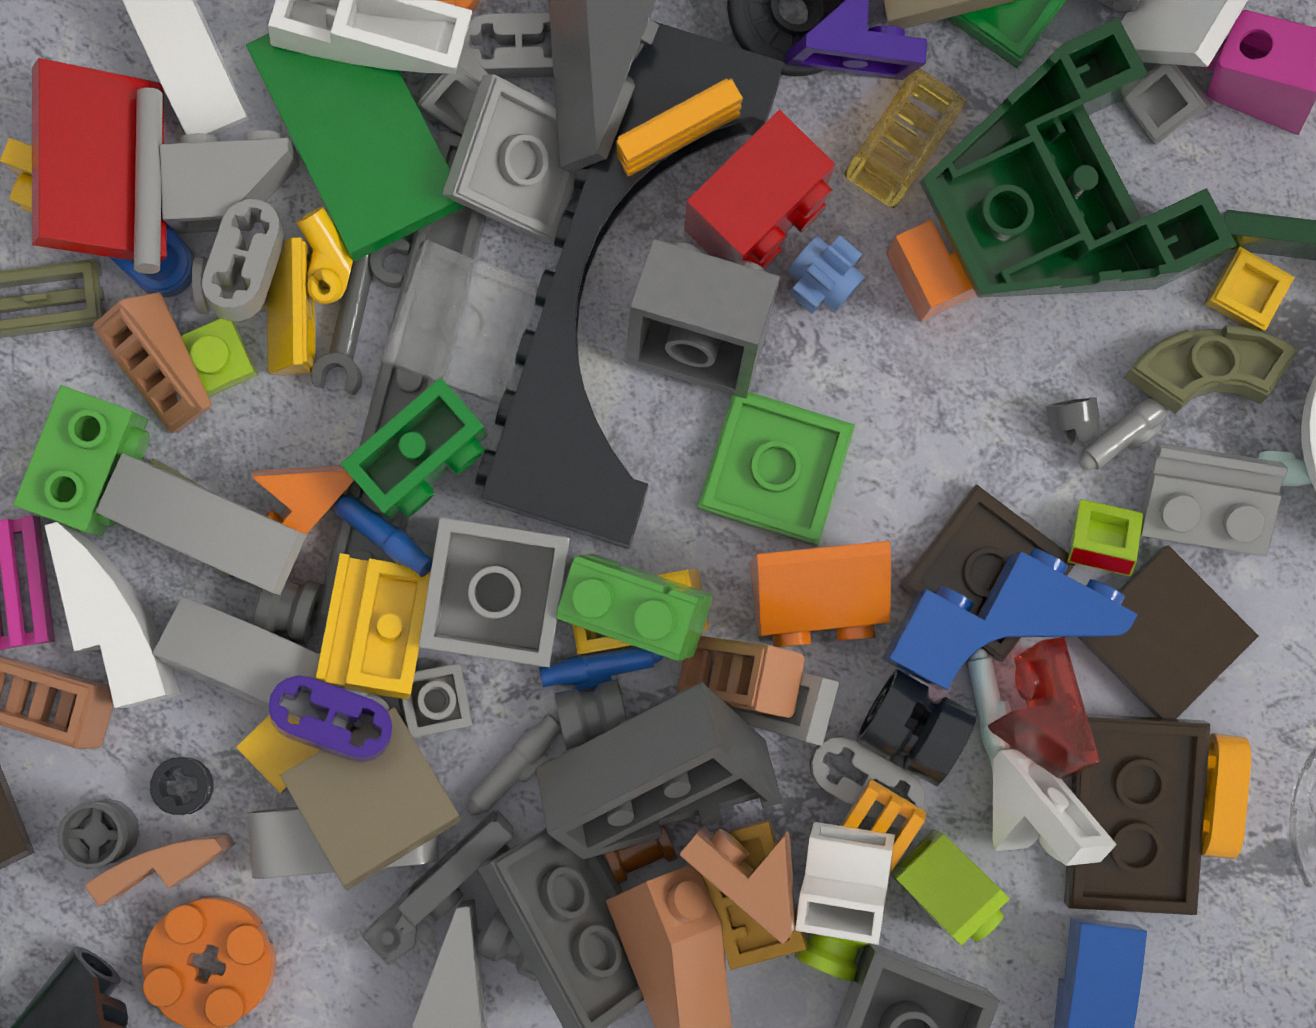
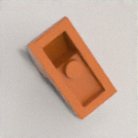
[250,465,354,535]

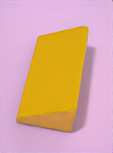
[267,237,316,375]

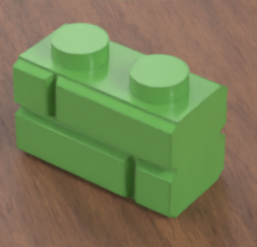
[556,554,713,661]

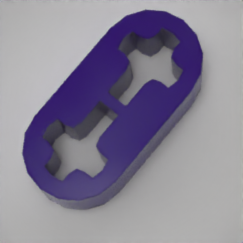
[268,675,392,762]

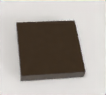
[898,484,1075,662]
[1078,545,1259,719]

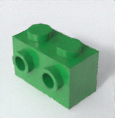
[340,377,488,519]

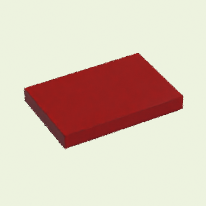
[32,58,167,263]

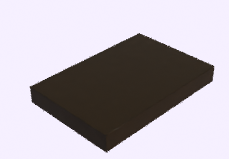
[1064,713,1210,915]

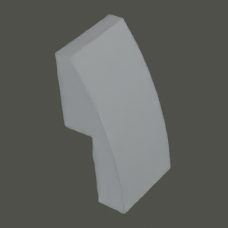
[350,663,473,738]

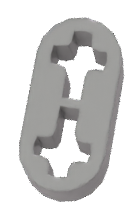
[464,12,554,78]
[202,199,284,322]
[810,736,925,828]

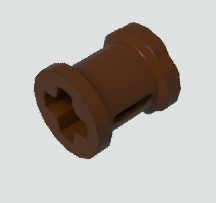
[605,825,678,884]

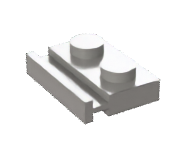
[1140,442,1288,557]

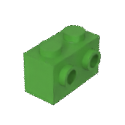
[13,385,150,537]

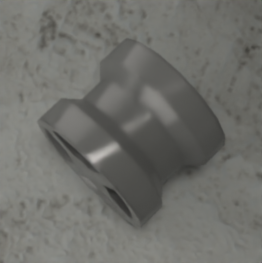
[254,577,324,645]

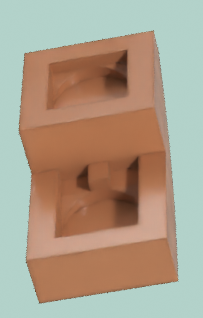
[84,834,235,907]

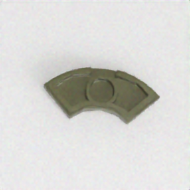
[1123,325,1299,414]

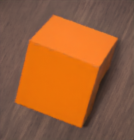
[886,219,976,322]

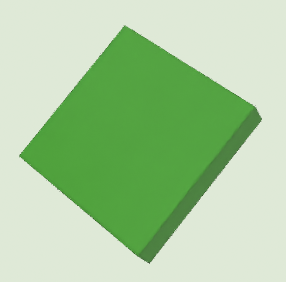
[697,392,855,546]

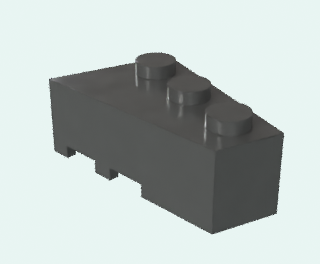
[536,682,783,860]

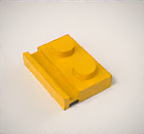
[316,553,431,700]

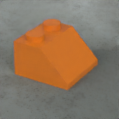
[750,541,891,647]

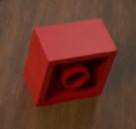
[684,109,836,269]

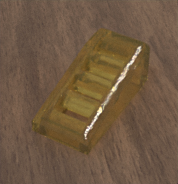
[844,68,967,208]

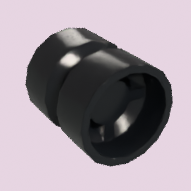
[856,669,977,787]

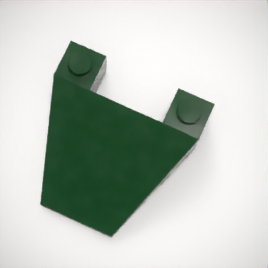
[919,18,1236,298]

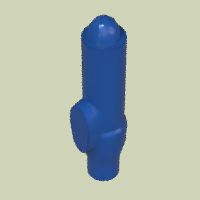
[333,494,433,577]
[539,646,664,690]

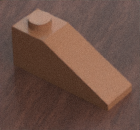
[605,865,732,1028]

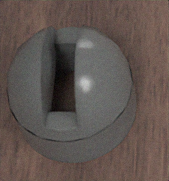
[1046,397,1100,445]

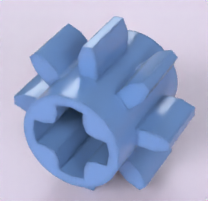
[787,235,866,314]

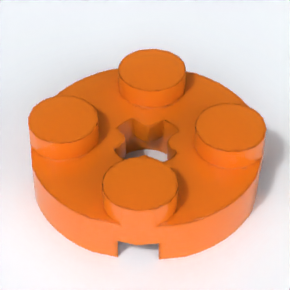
[142,896,276,1028]

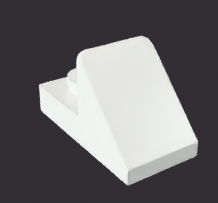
[993,749,1117,866]

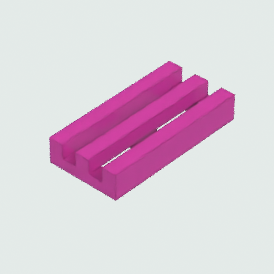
[0,515,55,650]

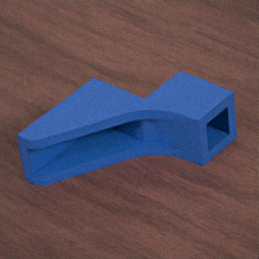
[882,548,1138,690]

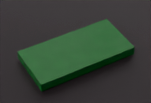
[246,33,465,262]

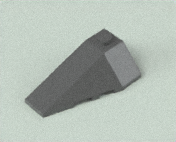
[549,0,659,173]

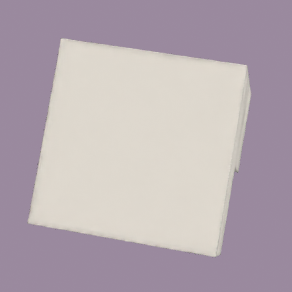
[795,822,895,945]

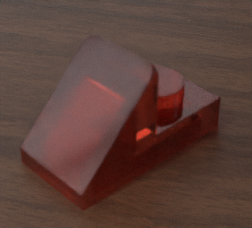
[988,637,1100,779]

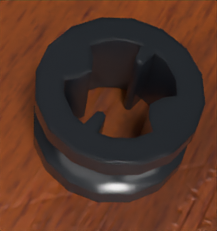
[150,757,214,815]

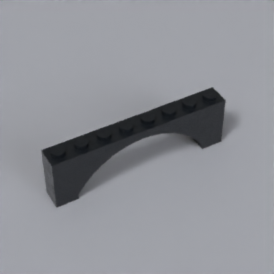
[475,21,784,549]

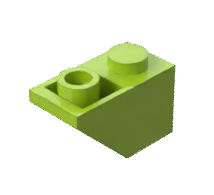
[890,829,1010,946]

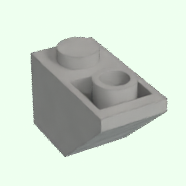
[160,130,299,234]

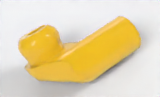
[296,206,353,304]

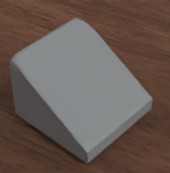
[417,46,489,136]
[1122,64,1213,145]

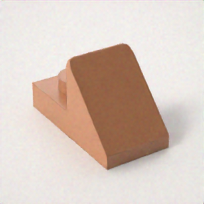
[679,826,796,944]

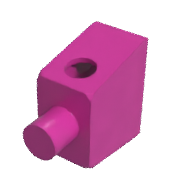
[1199,10,1316,135]

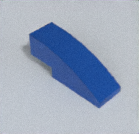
[1054,917,1147,1028]

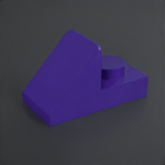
[785,0,927,80]

